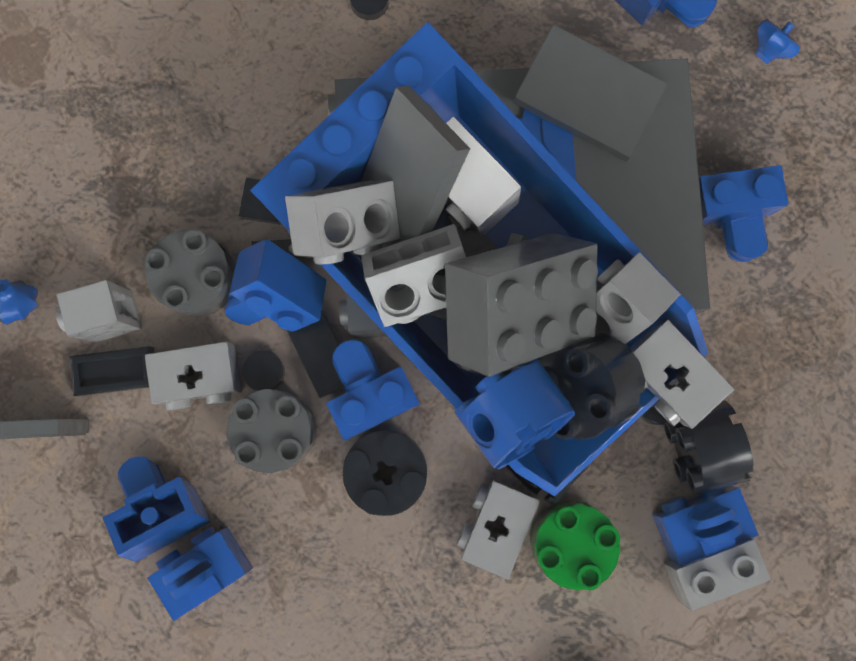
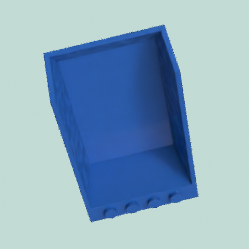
[250,22,709,496]

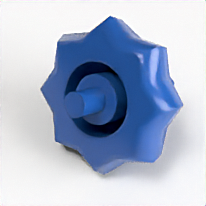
[755,19,800,64]
[0,279,38,325]

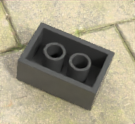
[445,233,598,377]

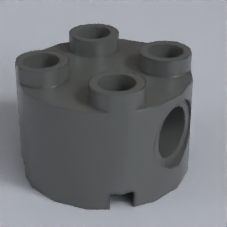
[144,229,235,317]
[226,389,316,473]

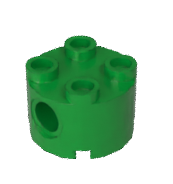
[530,500,621,591]

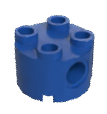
[455,359,575,469]

